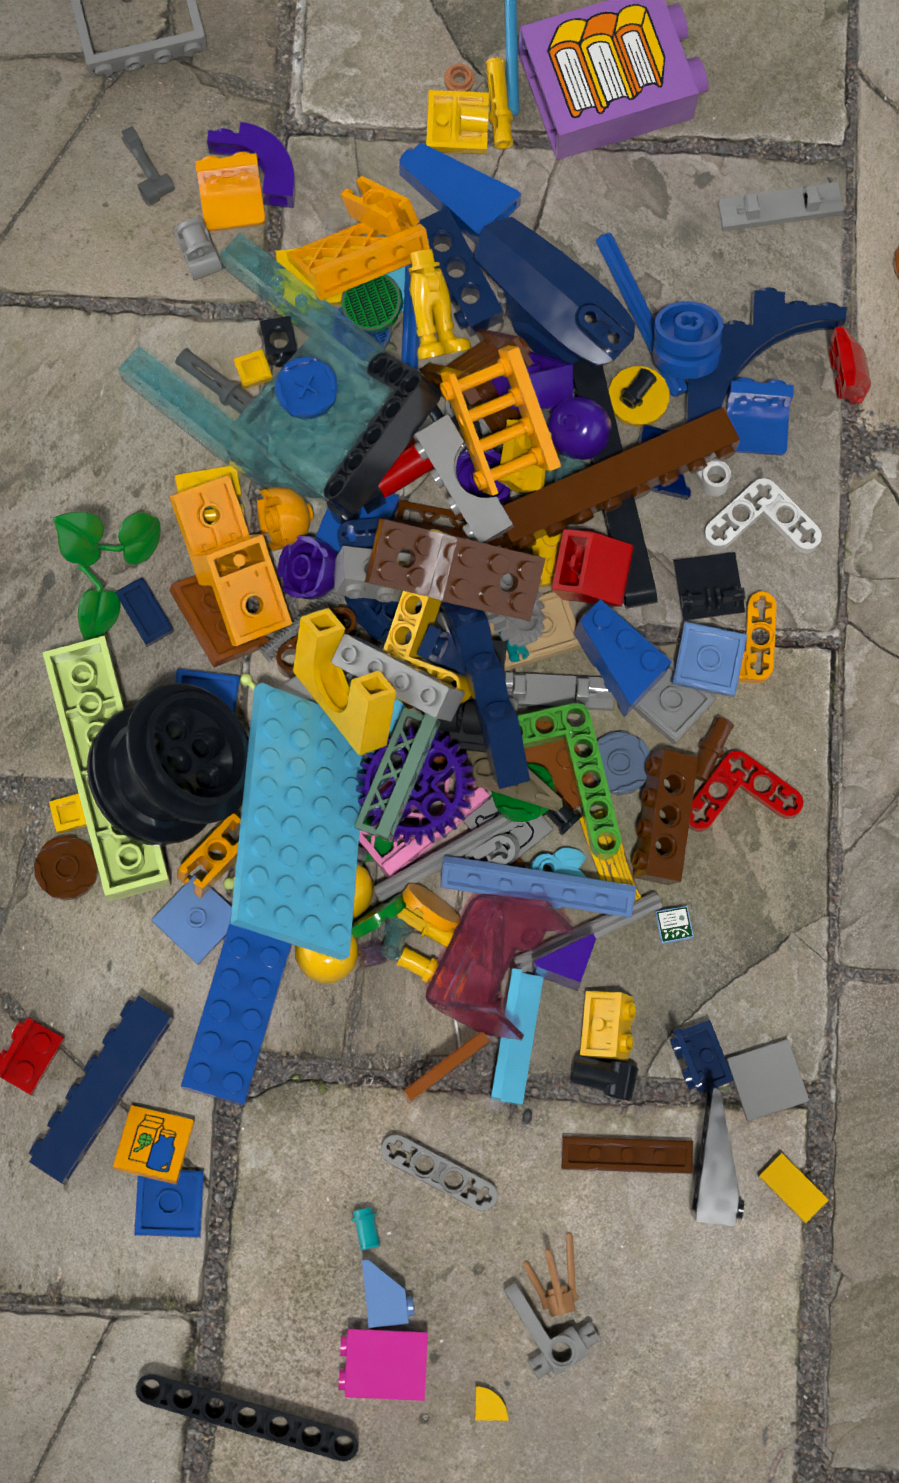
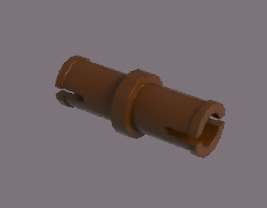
[696,717,734,782]

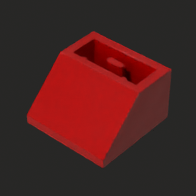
[551,529,634,607]

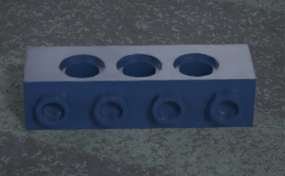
[415,207,504,337]

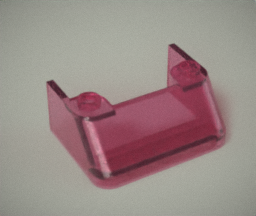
[425,894,574,1041]

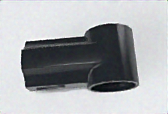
[570,1055,639,1101]

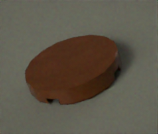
[34,836,99,901]

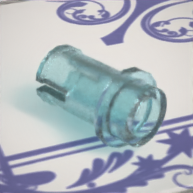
[381,918,410,960]

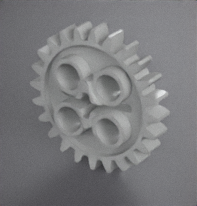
[484,545,546,647]

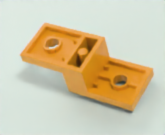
[169,475,292,646]

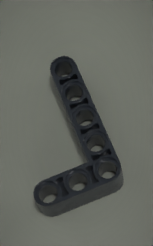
[323,352,441,515]

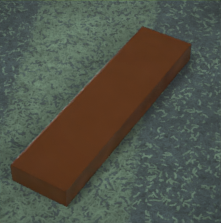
[561,1136,693,1175]

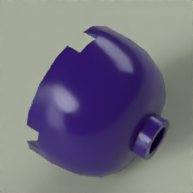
[548,396,611,460]
[277,536,337,600]

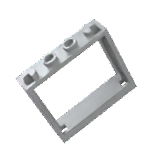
[70,0,207,78]

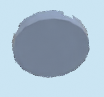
[590,731,651,796]

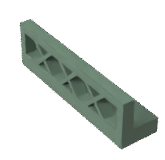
[354,708,440,842]

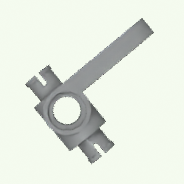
[504,1283,601,1380]

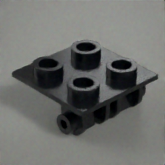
[673,552,745,621]

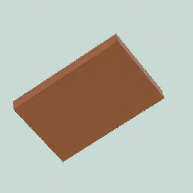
[403,1031,490,1104]

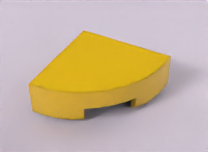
[475,1386,508,1421]

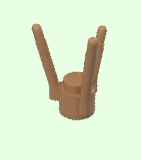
[523,1233,578,1317]

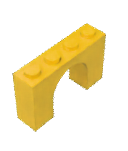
[293,608,396,756]

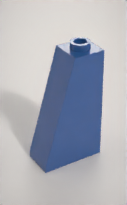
[399,142,521,245]

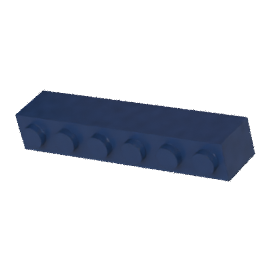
[29,996,174,1185]

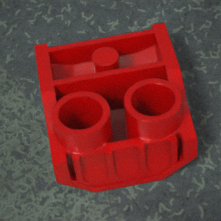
[829,326,871,405]

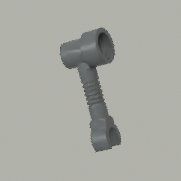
[121,126,175,206]

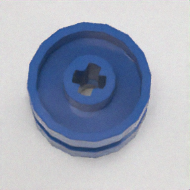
[653,301,724,379]

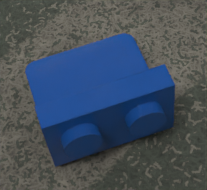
[726,378,794,456]

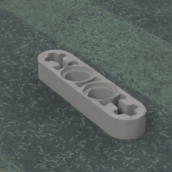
[381,1135,497,1212]

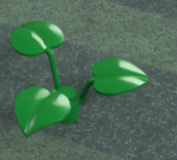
[53,511,161,641]

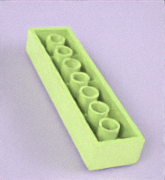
[42,636,171,902]

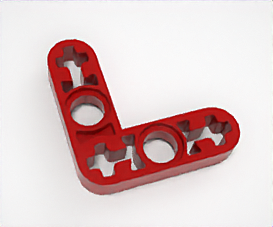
[689,751,804,832]

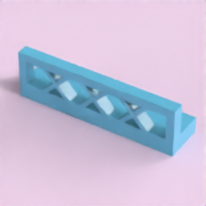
[490,968,544,1106]

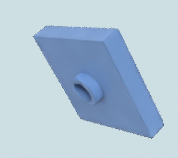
[672,622,747,697]
[151,874,232,965]

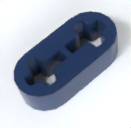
[337,517,392,549]

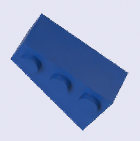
[574,599,672,718]

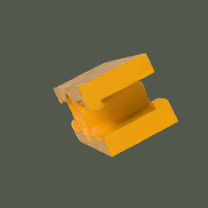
[340,176,419,236]
[177,813,241,899]

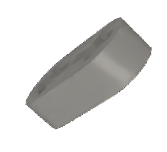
[464,834,520,865]

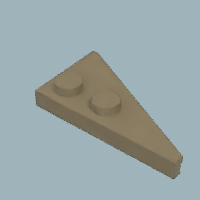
[442,750,563,811]

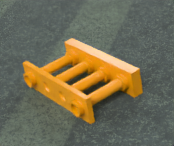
[440,345,561,496]

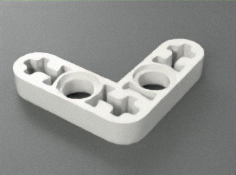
[704,478,822,553]

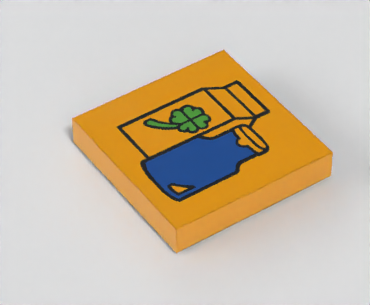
[113,1105,195,1185]

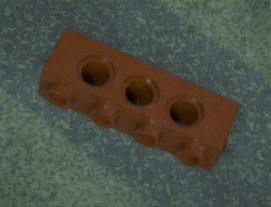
[632,749,698,885]

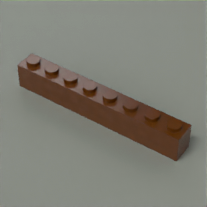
[503,407,740,551]

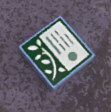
[655,906,694,944]

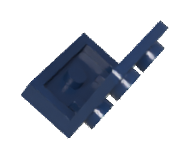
[670,1020,734,1095]

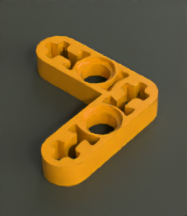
[738,591,777,683]

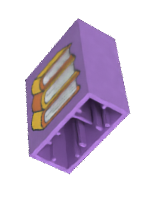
[518,0,708,160]

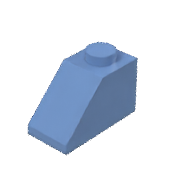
[362,1260,415,1328]

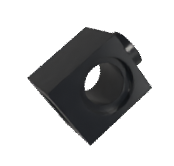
[260,316,298,367]

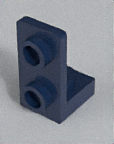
[417,625,465,675]

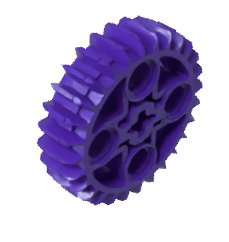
[356,726,475,845]

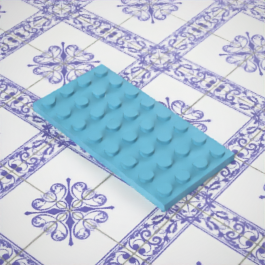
[230,683,365,960]

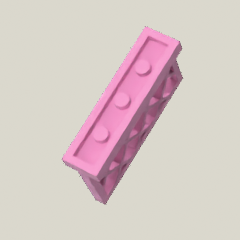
[359,748,489,879]

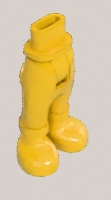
[408,249,471,360]

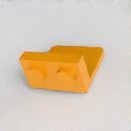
[195,152,265,232]

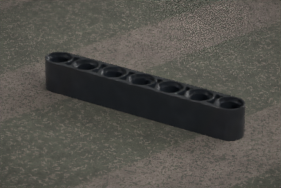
[135,1374,359,1462]

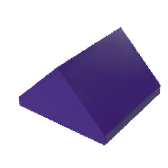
[532,934,596,991]

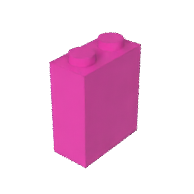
[338,1329,428,1401]

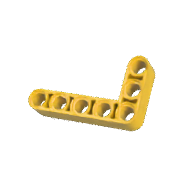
[383,529,471,703]

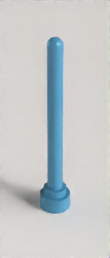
[505,0,519,116]

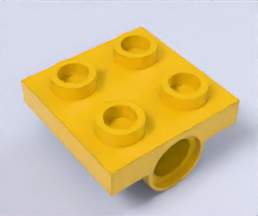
[426,90,489,154]

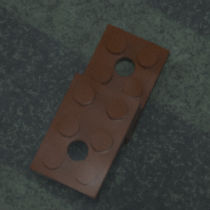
[365,518,546,621]

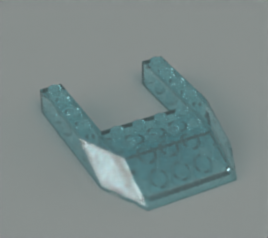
[118,233,392,501]

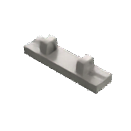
[717,182,844,232]
[505,672,614,711]

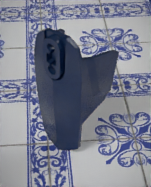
[474,217,635,366]

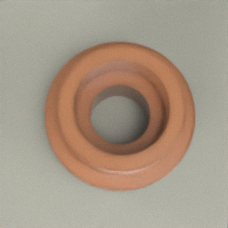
[444,63,475,92]

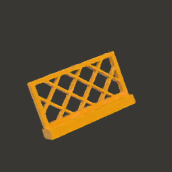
[287,219,430,301]

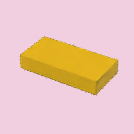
[758,1153,828,1224]

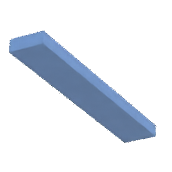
[440,856,636,918]

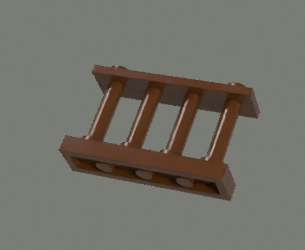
[419,328,533,406]

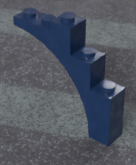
[685,287,847,424]
[439,601,530,790]

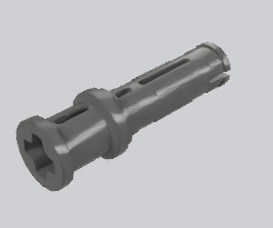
[175,348,262,421]

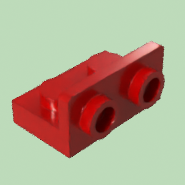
[0,1017,65,1096]

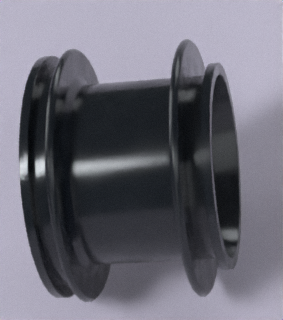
[87,683,249,846]

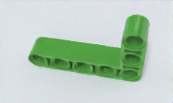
[518,703,621,860]

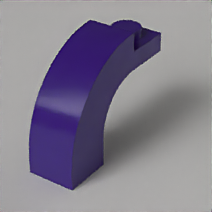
[207,122,296,208]

